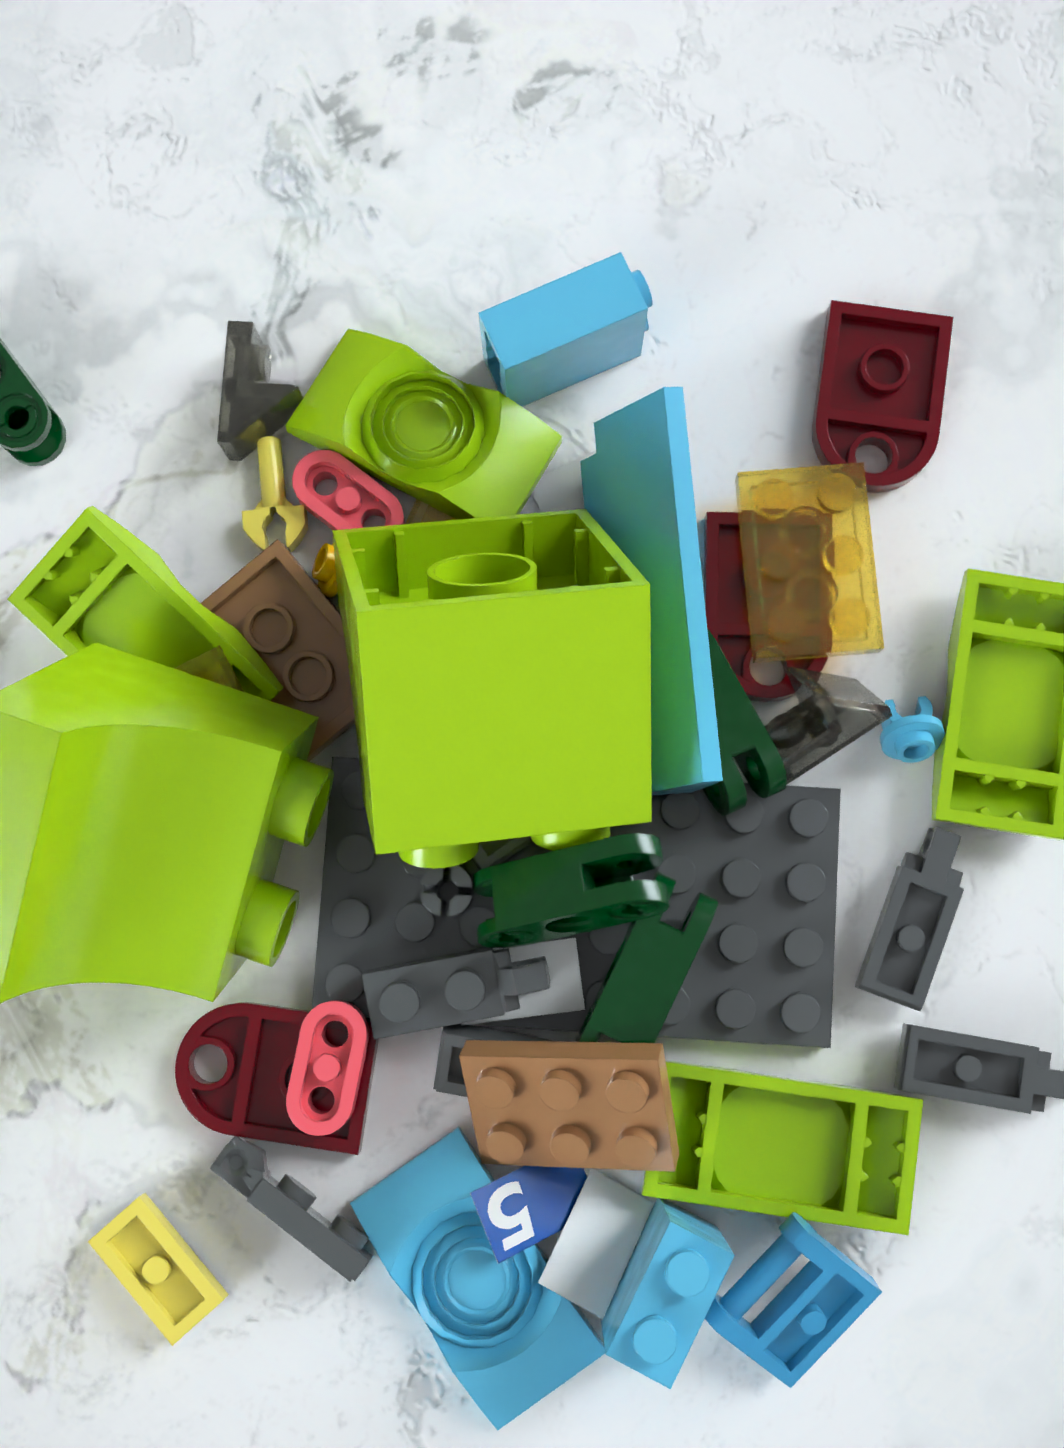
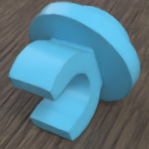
[880,696,945,763]

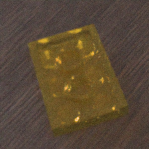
[735,462,884,663]

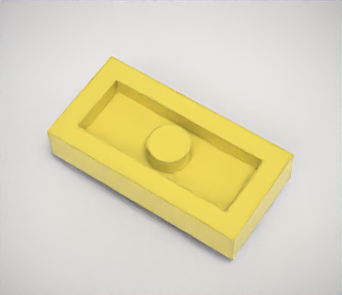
[88,1193,229,1346]

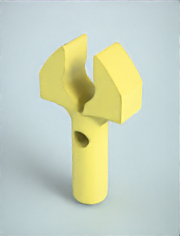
[242,436,309,552]

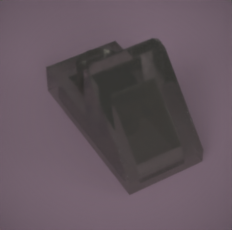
[217,321,303,461]
[764,667,893,784]

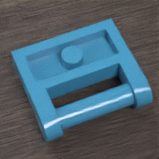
[705,1212,882,1388]

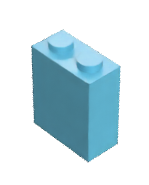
[478,252,653,407]
[600,1198,735,1389]

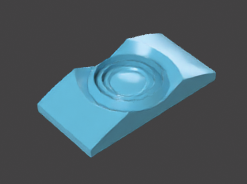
[350,1126,605,1431]

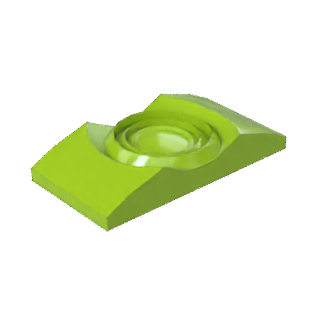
[285,329,562,520]
[7,506,283,701]
[932,568,1064,841]
[642,1061,923,1235]

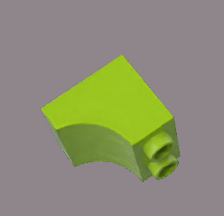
[332,509,652,869]
[0,642,334,1004]

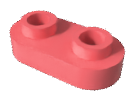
[292,450,405,530]
[286,1000,369,1136]

